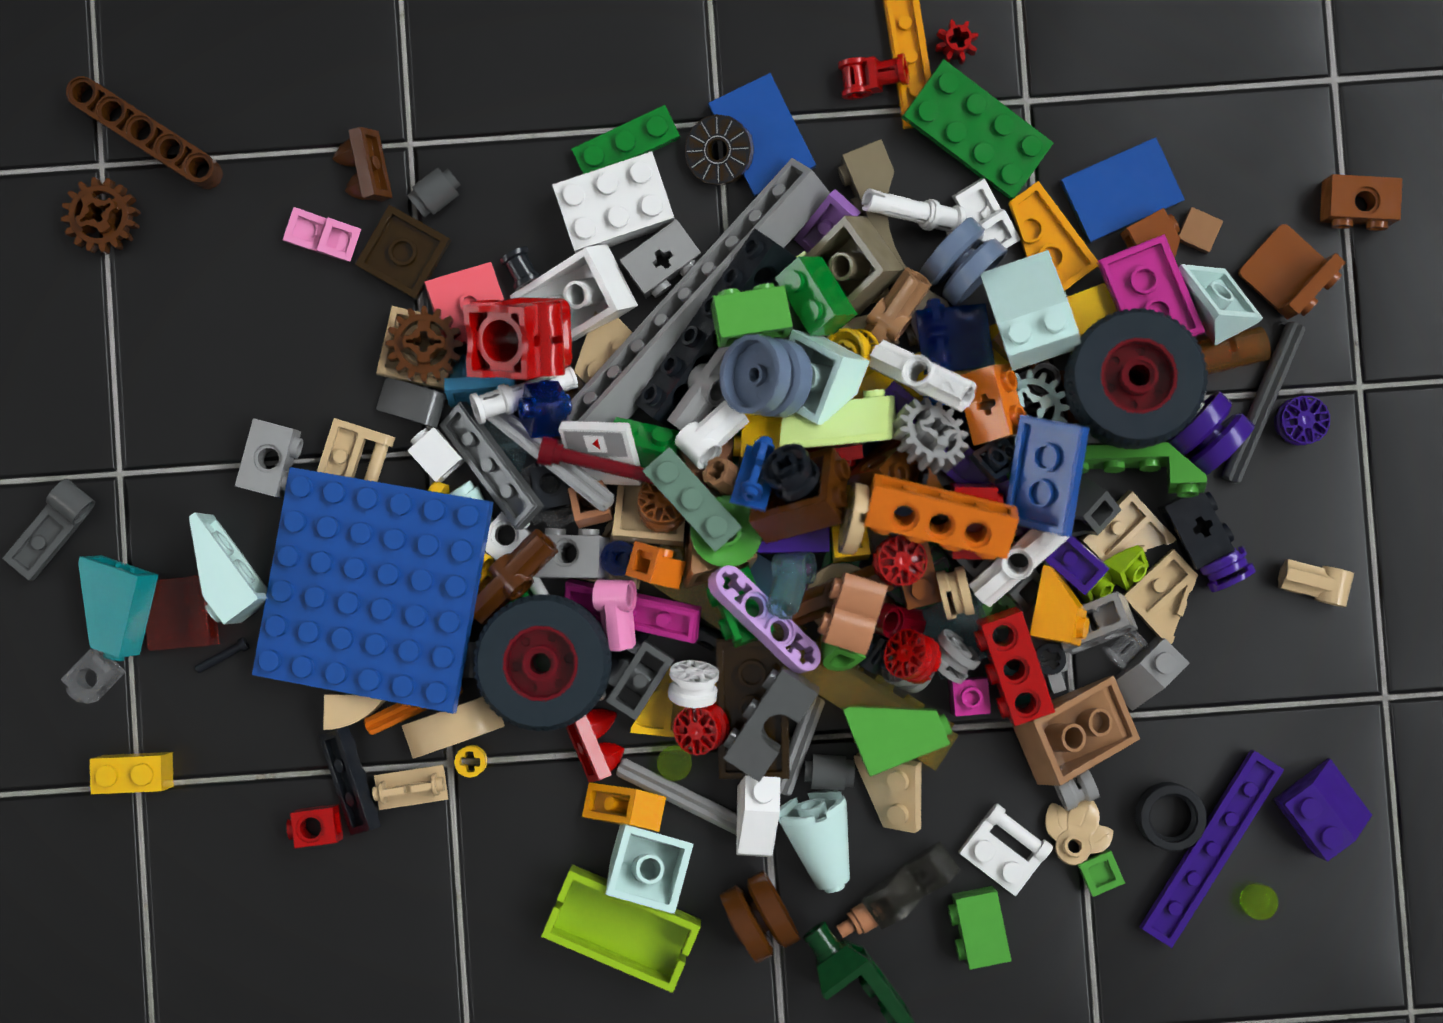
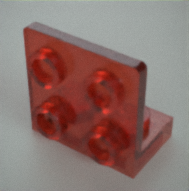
[146,575,219,651]

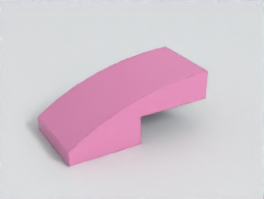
[283,207,361,262]

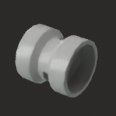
[1054,770,1100,811]

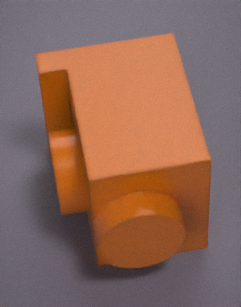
[625,541,686,589]

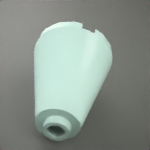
[779,790,850,893]

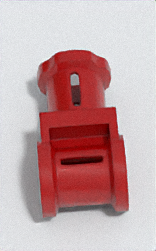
[838,53,909,100]

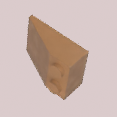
[1011,675,1140,786]

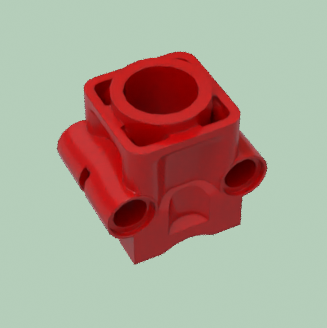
[463,297,572,380]

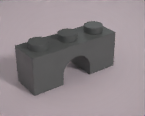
[723,665,820,782]

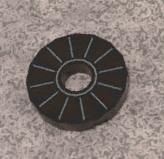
[685,114,754,185]

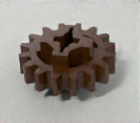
[61,177,141,255]
[385,306,463,384]

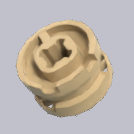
[936,566,975,620]

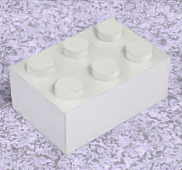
[552,151,675,253]

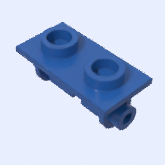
[730,436,775,512]

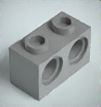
[1061,591,1138,655]

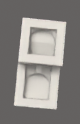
[952,178,1021,248]

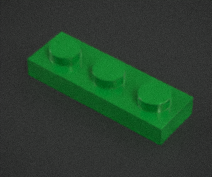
[572,105,680,174]

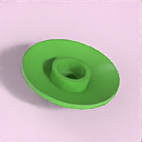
[691,495,762,567]

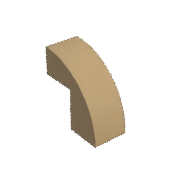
[323,693,385,730]
[402,697,505,759]

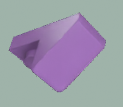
[794,189,861,252]

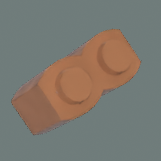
[818,572,888,655]

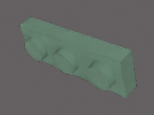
[643,447,742,552]

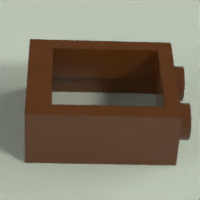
[749,446,851,544]

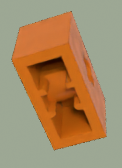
[960,363,1026,446]

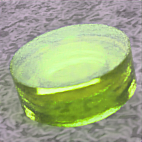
[657,745,692,781]
[1240,883,1278,920]

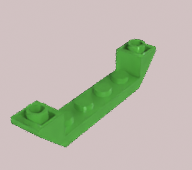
[1009,443,1207,498]

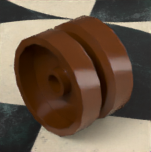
[720,870,801,964]

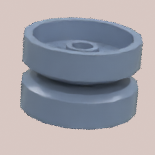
[919,217,1008,308]
[719,334,813,418]

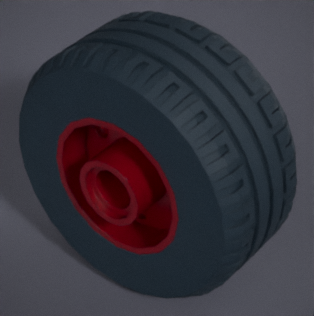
[1064,308,1208,449]
[473,594,612,731]

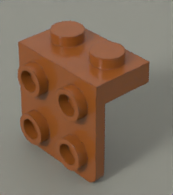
[1238,224,1346,319]

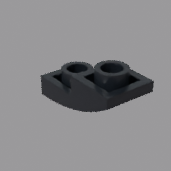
[968,439,1015,484]

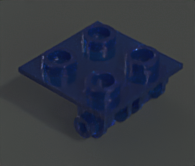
[915,298,995,375]

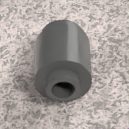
[407,167,461,217]
[804,754,855,791]

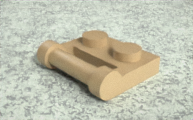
[317,418,395,482]

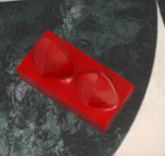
[566,709,625,783]

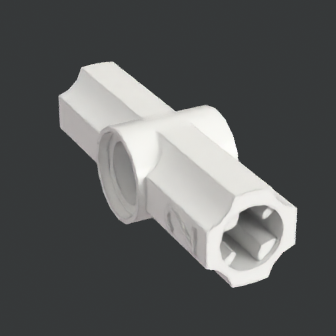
[869,339,977,412]
[969,529,1070,608]

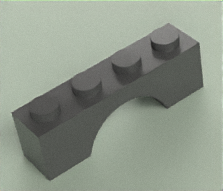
[1004,475,1122,613]

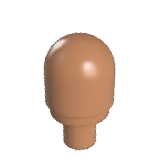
[835,900,883,939]

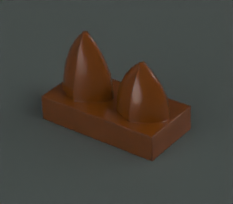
[332,127,393,202]

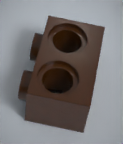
[848,439,920,489]

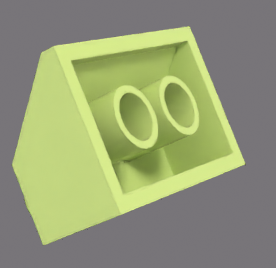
[780,389,897,448]

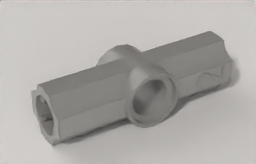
[667,346,730,430]

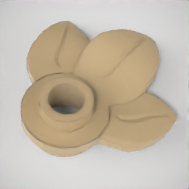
[1045,800,1114,866]

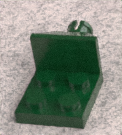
[802,921,915,1023]

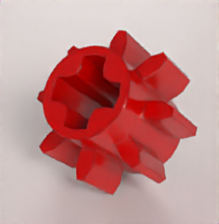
[935,19,979,65]

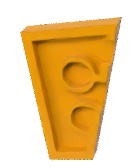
[1009,181,1098,291]

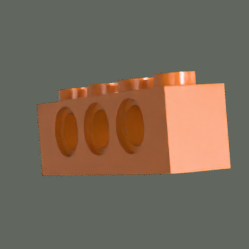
[864,473,1019,560]

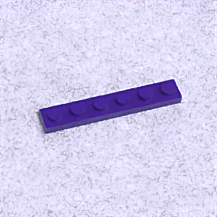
[1139,750,1284,948]

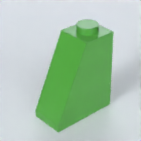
[841,705,952,777]

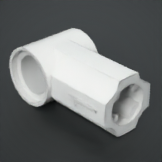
[675,400,749,469]

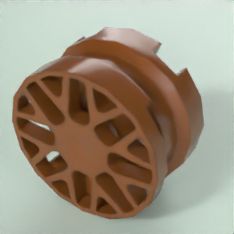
[638,483,685,533]

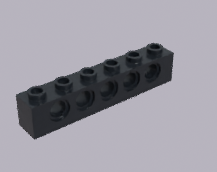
[635,229,797,431]

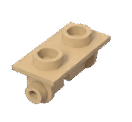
[372,764,449,810]

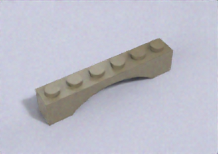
[838,139,960,352]

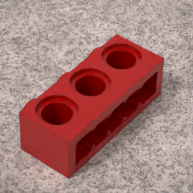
[973,606,1055,726]

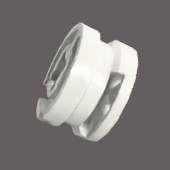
[668,660,719,708]

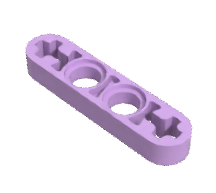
[708,565,821,674]

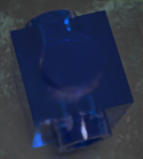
[518,380,572,439]

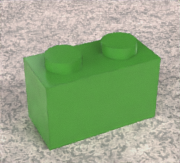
[711,283,793,348]
[948,886,1011,970]

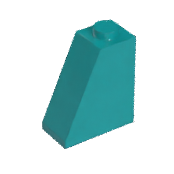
[78,555,159,661]

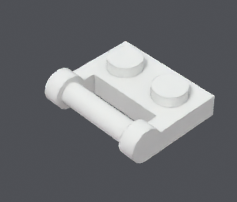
[958,803,1053,896]

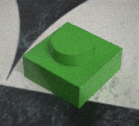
[1078,849,1125,897]

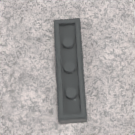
[439,401,544,530]

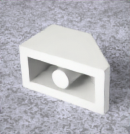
[736,775,780,857]

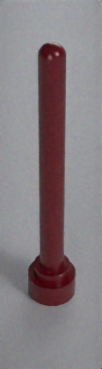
[537,436,708,489]

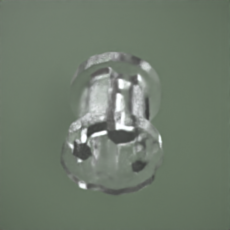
[1102,630,1149,671]

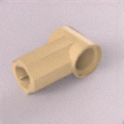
[1278,559,1354,607]

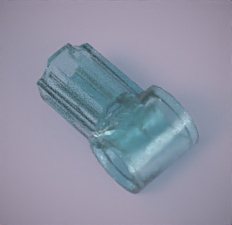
[766,552,817,620]

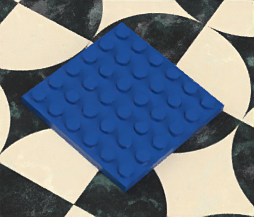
[252,467,494,713]

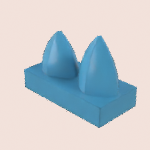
[444,355,517,407]

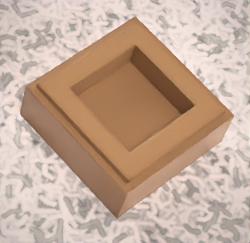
[1178,207,1223,254]

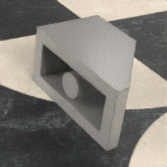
[1115,637,1190,711]

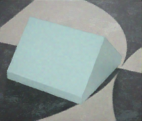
[1179,264,1263,346]

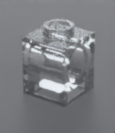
[60,649,126,704]

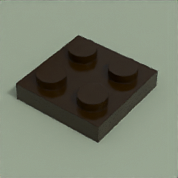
[355,204,451,300]

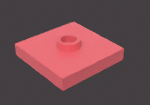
[424,262,504,344]

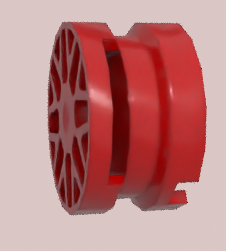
[872,535,928,586]
[884,629,942,684]
[673,703,730,756]

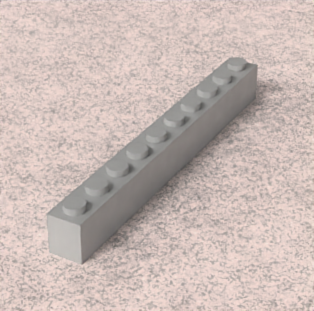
[557,158,830,422]

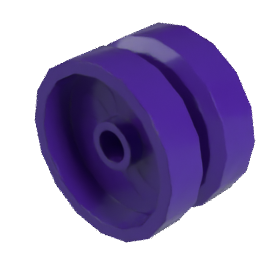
[1163,390,1255,475]

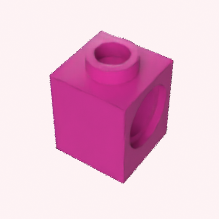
[948,676,991,717]

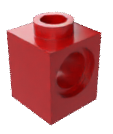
[286,804,343,848]

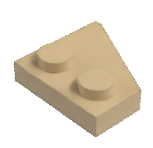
[1122,549,1198,644]

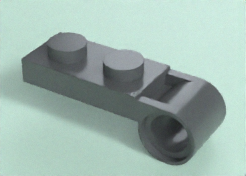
[2,479,95,581]

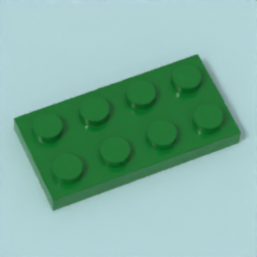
[901,59,1054,200]

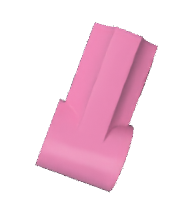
[592,579,637,651]

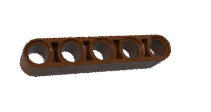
[66,76,222,189]

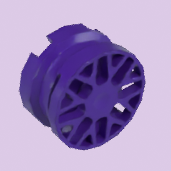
[1274,396,1330,446]
[1199,545,1256,592]

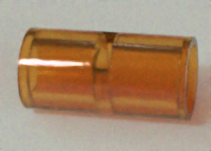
[1197,326,1271,375]

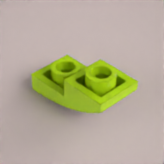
[1078,545,1149,604]

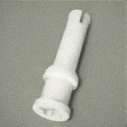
[862,188,966,235]
[469,366,578,424]

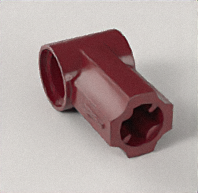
[874,602,927,639]

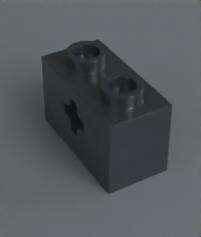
[1158,491,1235,570]

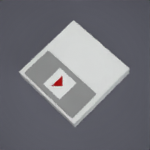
[558,421,642,486]

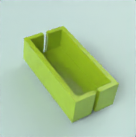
[541,864,701,993]

